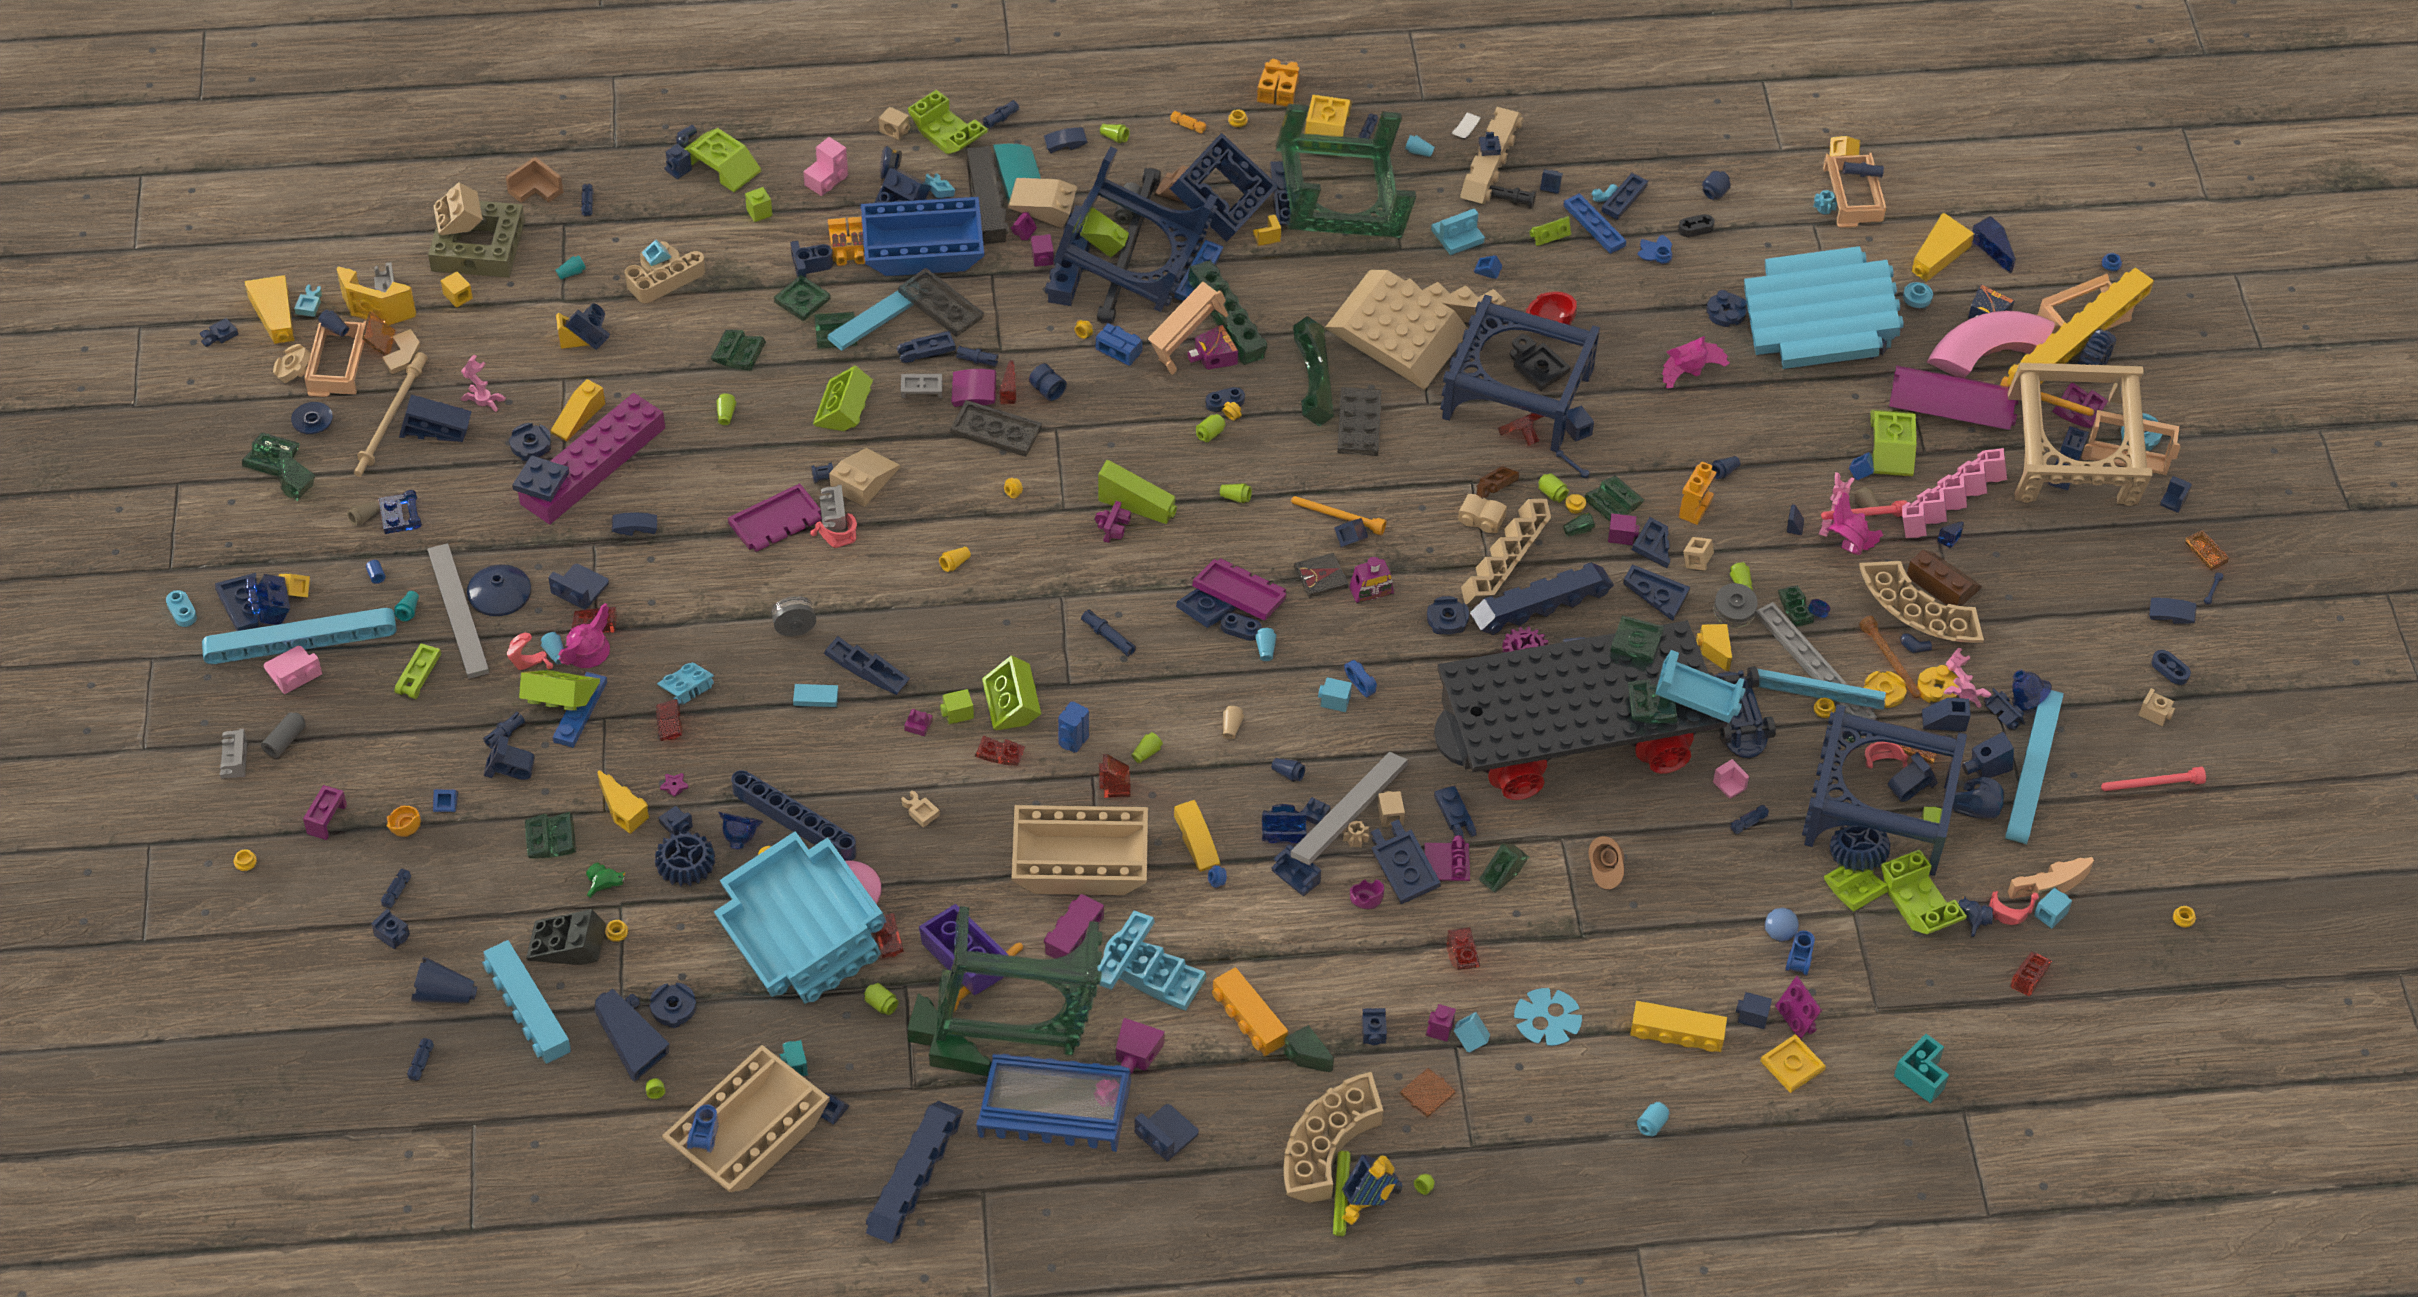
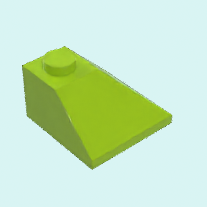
[1080,207,1129,258]

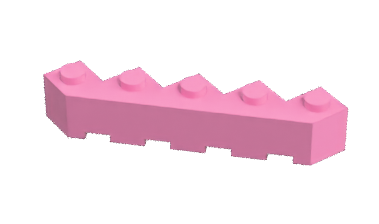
[1902,448,2007,538]

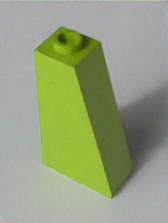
[1098,460,1177,524]

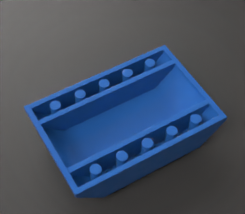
[861,197,984,276]

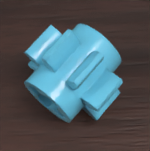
[1813,190,1837,214]

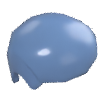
[1765,908,1799,941]

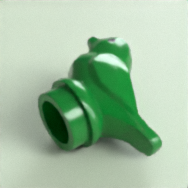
[586,862,625,898]

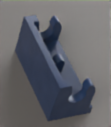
[1272,844,1321,897]

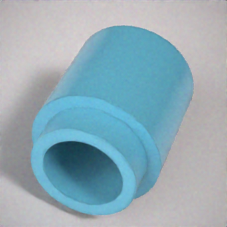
[1637,1102,1669,1136]

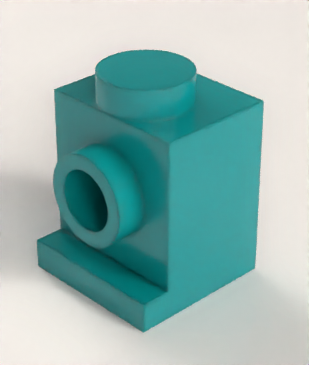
[780,1040,808,1076]

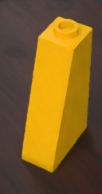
[1911,213,1974,282]
[245,275,294,344]

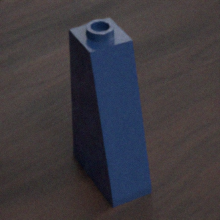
[595,988,669,1082]

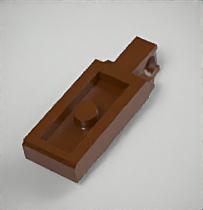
[1476,466,1519,499]

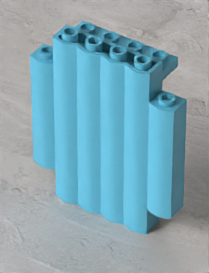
[1744,246,1903,369]
[714,831,887,1004]

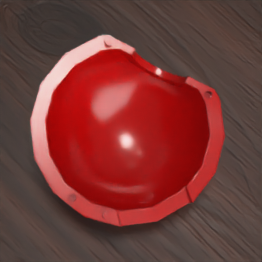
[1526,291,1577,325]

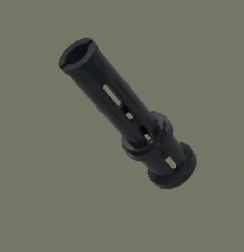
[1490,185,1536,208]

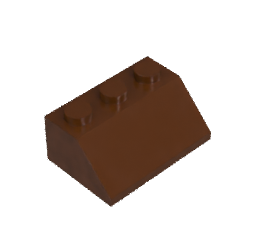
[1907,550,1982,606]

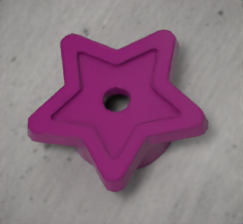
[660,773,689,797]

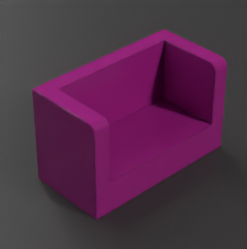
[303,785,347,840]

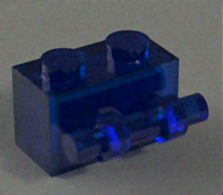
[245,574,290,625]

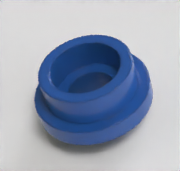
[2102,253,2122,271]
[1208,865,1227,888]

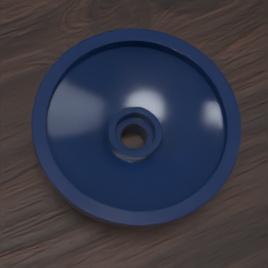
[467,564,531,616]

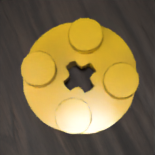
[1917,665,1959,703]

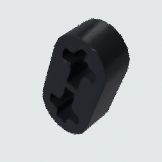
[1678,214,1715,237]

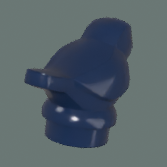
[1958,896,1993,937]

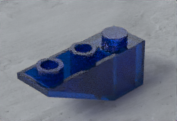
[1972,216,2016,274]

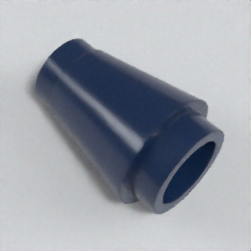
[318,309,349,337]
[1711,456,1740,479]
[1271,758,1306,782]

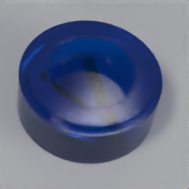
[1808,599,1830,618]

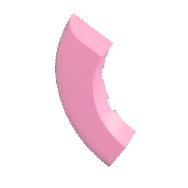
[1927,311,2055,378]

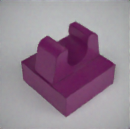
[1010,212,1037,240]
[904,709,933,737]

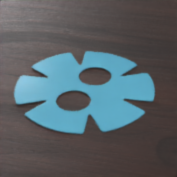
[1514,988,1582,1045]

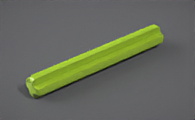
[1333,1151,1350,1236]

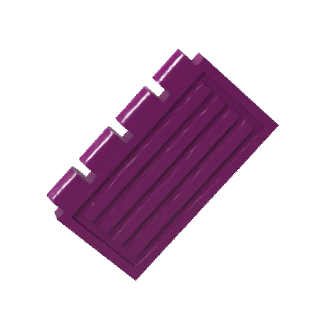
[728,483,822,552]
[1192,558,1286,621]

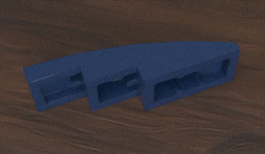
[2048,426,2089,491]
[824,636,910,695]

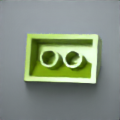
[813,365,873,431]
[982,655,1041,730]
[519,670,600,710]

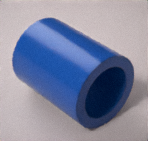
[365,560,386,584]

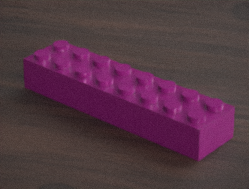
[518,392,665,525]

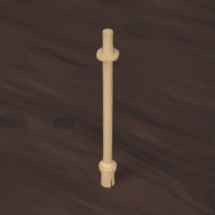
[354,352,428,477]

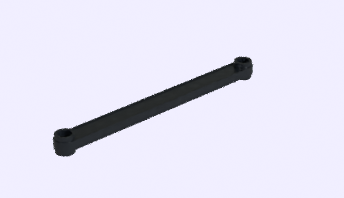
[1097,167,1161,324]

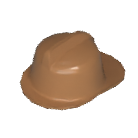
[1588,836,1625,889]

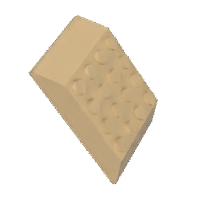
[1325,270,1468,390]
[1012,805,1148,895]
[662,1045,829,1192]

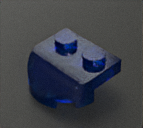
[1262,804,1307,843]

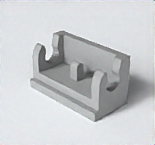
[374,262,395,293]
[901,374,943,398]
[820,485,846,531]
[220,729,247,779]

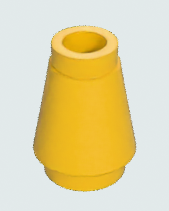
[939,546,971,572]

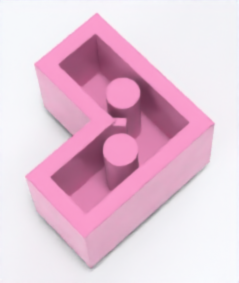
[803,137,848,196]

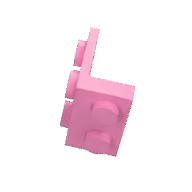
[264,646,322,695]

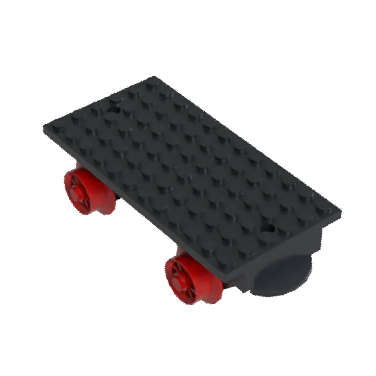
[1434,620,1728,800]

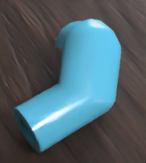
[1592,184,1618,202]

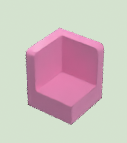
[1713,759,1749,799]

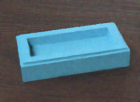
[793,684,838,707]

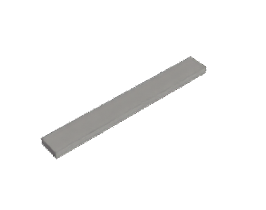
[427,543,489,679]
[1755,602,1877,720]
[1291,752,1408,865]

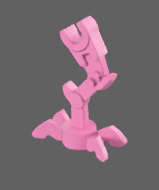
[460,355,506,412]
[1819,472,1855,537]
[1944,648,1991,708]

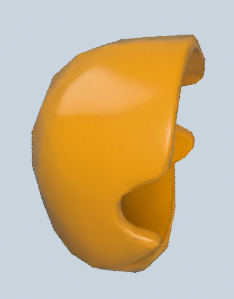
[386,806,421,837]

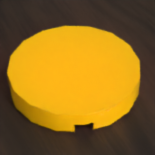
[1864,671,1907,708]

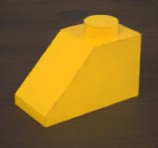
[1696,624,1732,671]

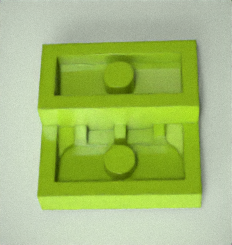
[1824,866,1888,912]

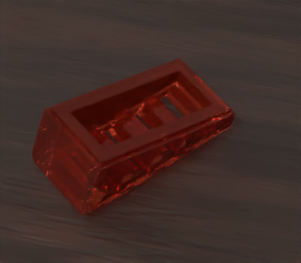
[999,360,1016,404]
[572,607,617,633]
[2010,951,2052,996]

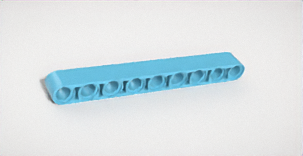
[202,608,396,664]
[2005,688,2064,845]

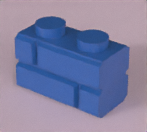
[1096,323,1143,366]
[1058,701,1089,752]

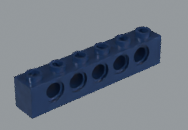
[1045,205,1098,306]

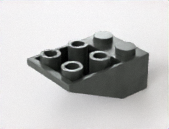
[526,909,606,965]

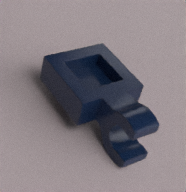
[199,318,238,347]

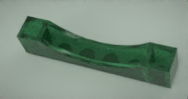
[1293,316,1334,427]

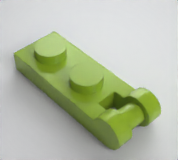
[395,643,441,699]

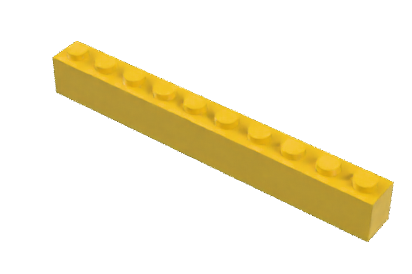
[2007,267,2154,385]

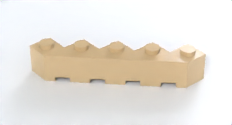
[1460,107,1523,204]
[1406,278,1506,323]
[1461,499,1551,606]

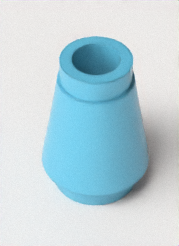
[1405,135,1435,157]
[1255,628,1277,661]
[541,632,564,665]

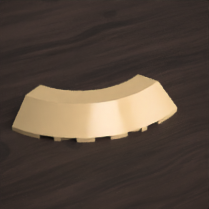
[1859,561,1984,643]
[1283,1072,1383,1203]

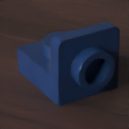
[658,806,693,836]

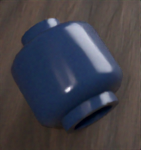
[1702,171,1731,200]

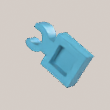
[925,173,955,199]
[294,285,322,317]

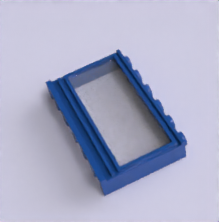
[976,1054,1131,1152]

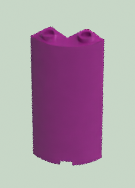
[1889,365,2019,430]

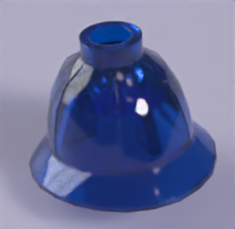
[2012,670,2052,710]
[718,812,763,849]

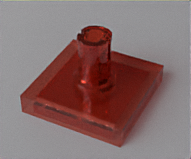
[1498,413,1545,446]

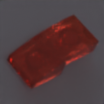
[656,699,682,741]
[975,735,1025,766]
[875,913,904,959]

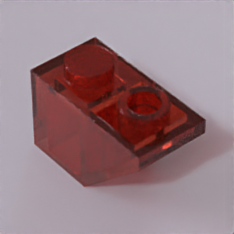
[1099,754,1131,798]
[1446,927,1480,970]

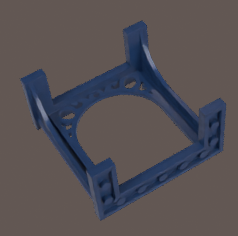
[1053,146,1218,312]
[1440,294,1600,452]
[1802,704,1967,876]

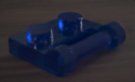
[379,490,422,534]

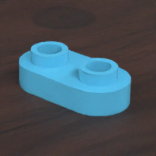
[166,590,197,627]

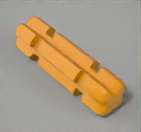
[1170,111,1206,134]

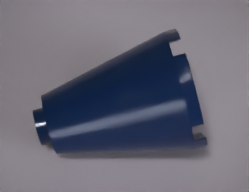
[411,957,478,1003]

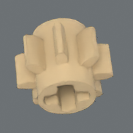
[1343,821,1369,848]

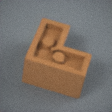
[506,157,564,203]

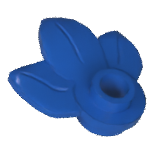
[1637,235,1673,263]

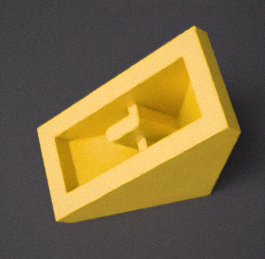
[556,313,589,349]

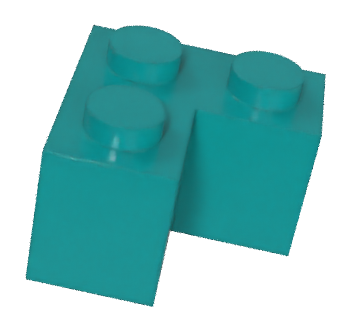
[1894,1034,1949,1104]

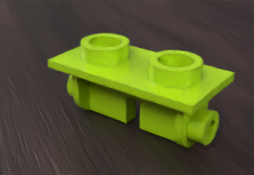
[1529,217,1571,246]

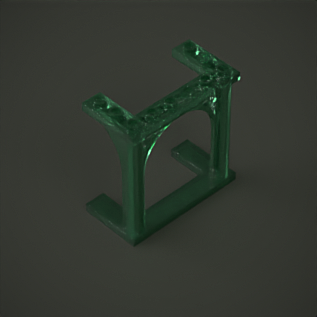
[1275,104,1416,238]
[936,906,1102,1055]

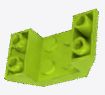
[908,90,988,154]
[685,128,761,192]
[1870,409,1916,476]
[1881,849,1967,934]

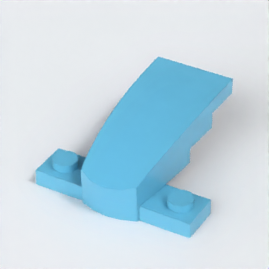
[1091,911,1207,1011]

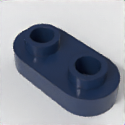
[1205,387,1245,412]
[1220,613,1262,641]
[2151,650,2191,685]

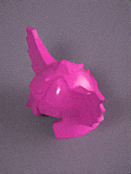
[1662,336,1730,388]
[1825,492,1884,555]
[558,603,610,668]

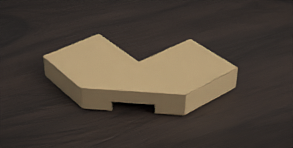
[382,329,420,374]

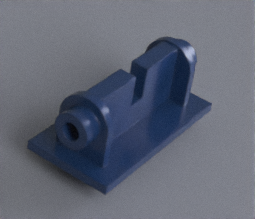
[1984,688,2025,730]

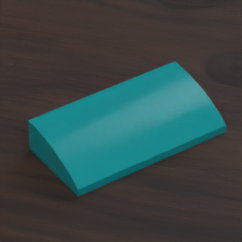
[993,144,1041,210]

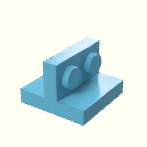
[1431,208,1485,255]

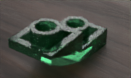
[1778,585,1814,627]

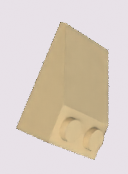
[1008,178,1077,229]
[829,448,900,507]

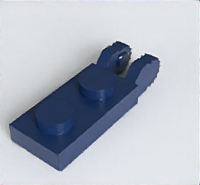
[896,331,956,363]
[1434,785,1477,838]

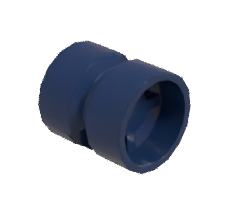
[1029,363,1067,401]

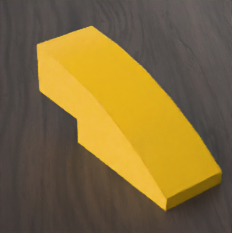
[1174,800,1220,872]

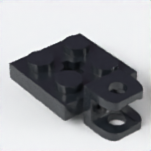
[1510,334,1571,391]

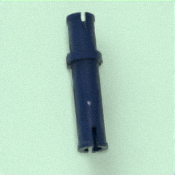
[1081,609,1136,657]

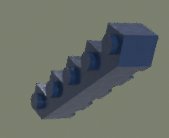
[1470,562,1614,636]
[866,1101,964,1244]

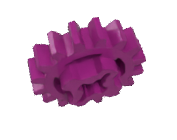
[1502,627,1548,653]

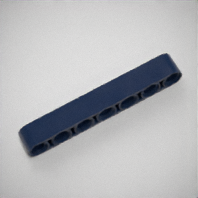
[731,770,857,861]

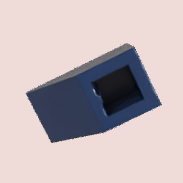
[1922,698,1971,731]

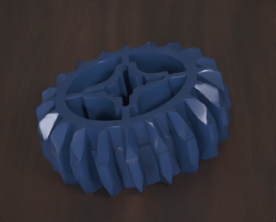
[2078,329,2116,383]
[1830,826,1891,872]
[655,830,715,887]

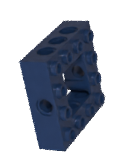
[1169,132,1278,242]

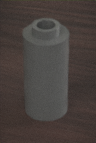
[1114,183,1142,224]
[261,712,306,758]

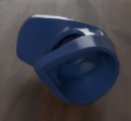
[1952,777,2004,819]

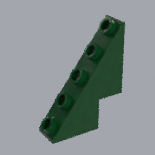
[907,993,992,1077]

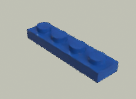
[1563,193,1626,254]
[1174,240,1223,301]
[553,672,607,748]

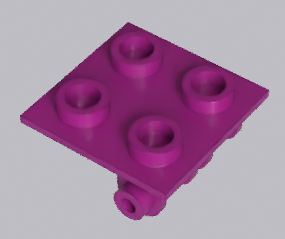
[1424,836,1470,881]
[1775,976,1822,1039]

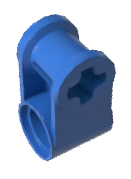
[1785,930,1815,976]
[687,1105,719,1153]

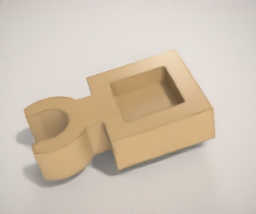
[901,791,940,828]

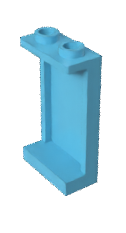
[1655,650,1745,723]

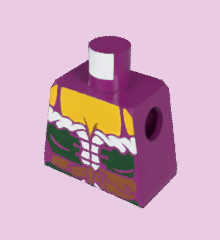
[1349,557,1394,604]

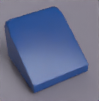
[1474,256,1502,279]
[1849,452,1874,480]
[433,789,458,812]

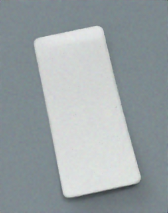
[1452,113,1480,138]

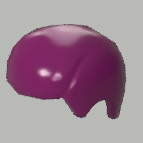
[1349,879,1384,910]

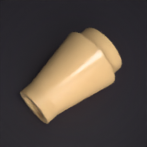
[1222,706,1244,740]

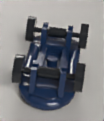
[1708,666,1776,758]

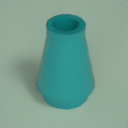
[555,255,586,280]
[394,591,419,621]

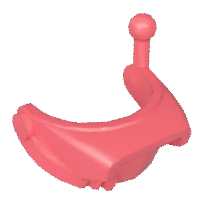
[810,513,857,548]
[507,633,554,670]
[1865,742,1908,769]
[1989,891,2039,925]

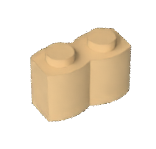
[1458,494,1507,533]

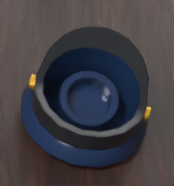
[880,146,902,179]

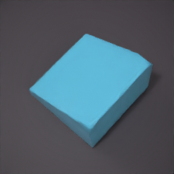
[641,240,672,266]

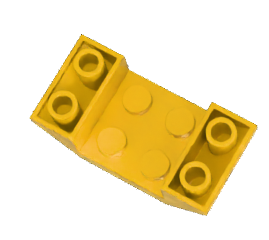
[1302,95,1352,156]
[337,266,416,326]

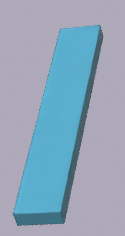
[828,280,927,351]
[1758,669,1886,710]

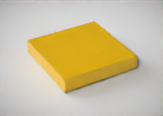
[1760,1034,1826,1093]

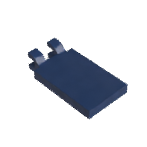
[1371,819,1441,904]

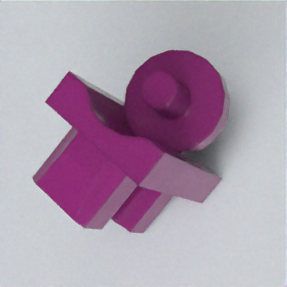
[1094,501,1131,543]

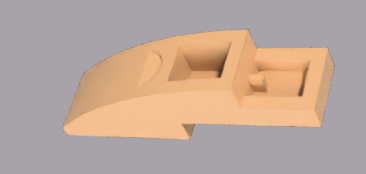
[2008,857,2094,902]

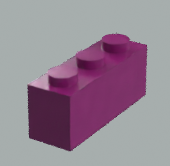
[1044,894,1104,965]

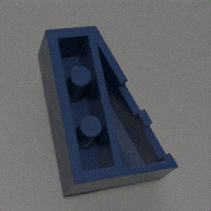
[399,394,472,442]

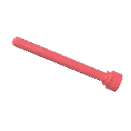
[1821,500,1907,520]
[2101,767,2206,791]

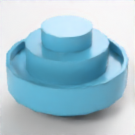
[1903,282,1933,308]

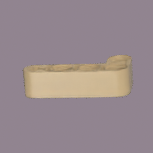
[625,251,705,303]

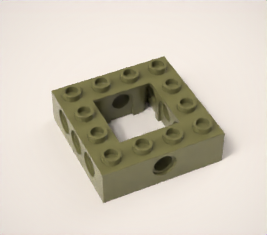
[428,201,525,278]

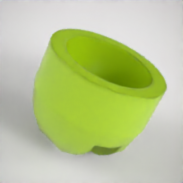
[646,1078,665,1099]
[1414,1174,1435,1195]

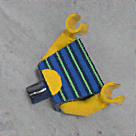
[1342,1155,1402,1225]

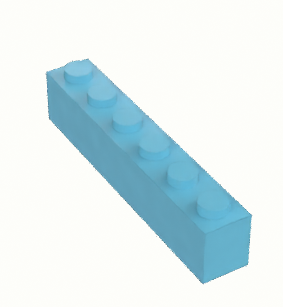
[482,940,571,1064]

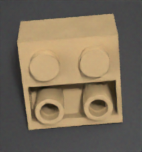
[434,182,483,235]

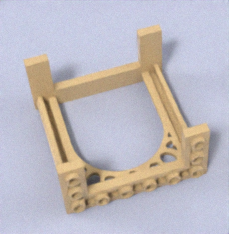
[2007,363,2152,506]

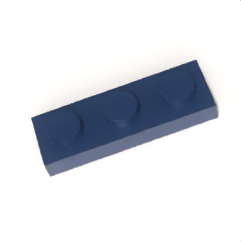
[1601,173,1648,220]

